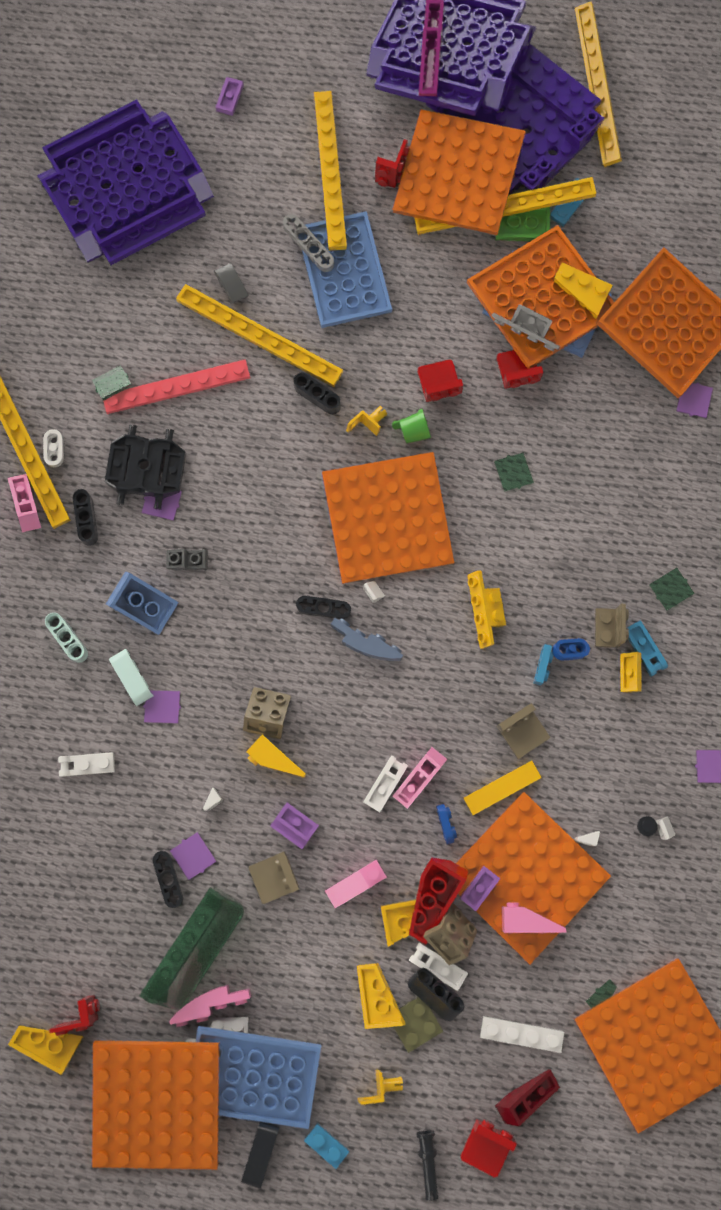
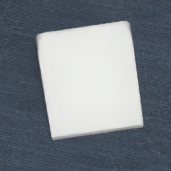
[363,581,385,603]
[203,787,223,812]
[656,817,675,840]
[574,831,600,846]

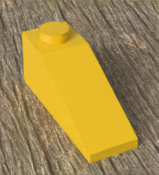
[246,734,306,778]

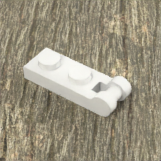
[58,752,115,777]
[363,755,408,813]
[409,942,468,991]

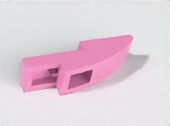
[169,985,251,1027]

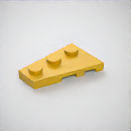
[554,263,612,319]
[381,899,416,947]
[357,963,406,1029]
[8,1026,84,1075]

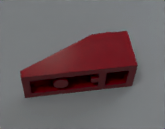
[495,1069,561,1126]

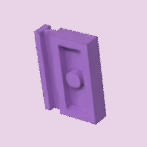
[270,803,319,849]

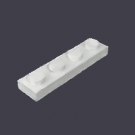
[480,1016,564,1053]

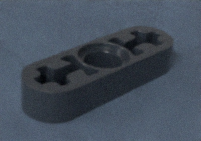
[296,596,351,619]
[153,851,183,908]

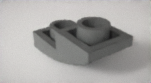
[214,263,249,304]
[166,549,208,570]

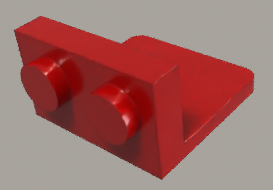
[375,139,410,188]
[496,350,544,389]
[417,359,463,402]
[49,995,100,1036]
[460,1119,517,1177]

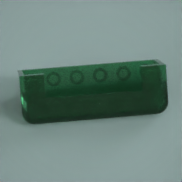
[139,886,244,1010]

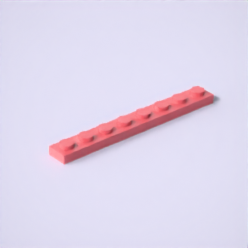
[102,359,250,414]

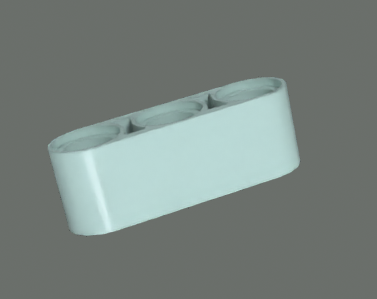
[45,613,88,663]
[109,649,154,706]

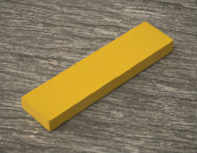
[463,761,542,816]

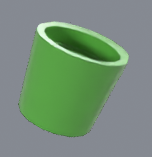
[392,408,431,444]

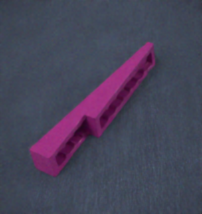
[419,0,445,96]

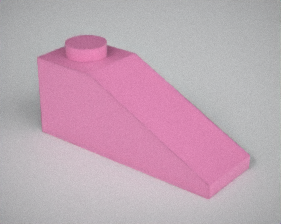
[8,474,41,532]
[392,747,447,809]
[325,860,387,908]
[502,902,566,933]

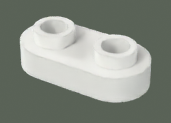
[43,430,64,468]

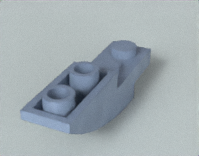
[331,618,403,661]

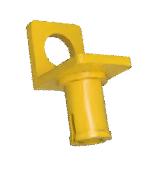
[346,406,387,436]
[357,1070,403,1105]

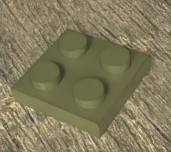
[394,997,443,1053]

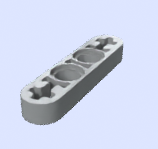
[283,214,334,272]

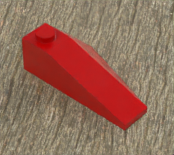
[409,857,468,945]

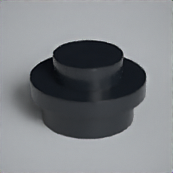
[637,816,657,836]

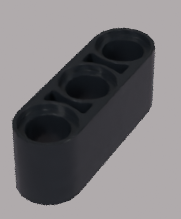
[294,373,341,415]
[72,489,98,546]
[408,968,465,1021]
[241,1122,280,1189]

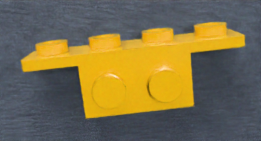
[467,570,506,649]

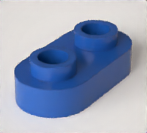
[552,638,590,661]
[436,804,457,845]

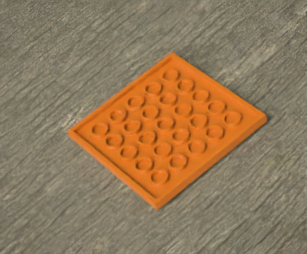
[392,109,526,235]
[467,225,614,369]
[596,247,721,398]
[322,452,454,584]
[456,792,611,965]
[574,958,721,1134]
[92,1040,219,1170]

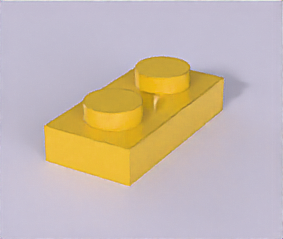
[620,652,642,693]

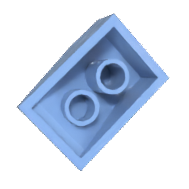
[106,572,179,635]

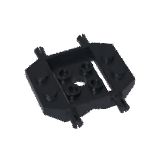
[104,424,186,510]

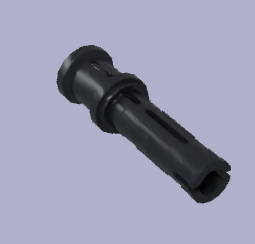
[416,1130,439,1201]

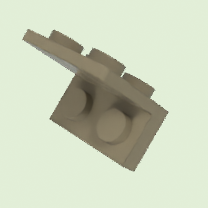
[595,603,629,648]
[243,687,291,739]
[496,703,550,759]
[249,851,300,904]
[423,903,477,966]

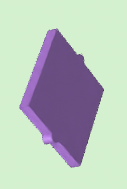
[676,383,713,418]
[142,491,182,521]
[143,690,181,723]
[695,750,721,783]
[170,832,216,880]

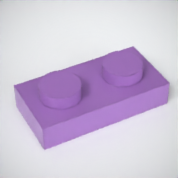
[216,77,244,116]
[459,866,500,911]

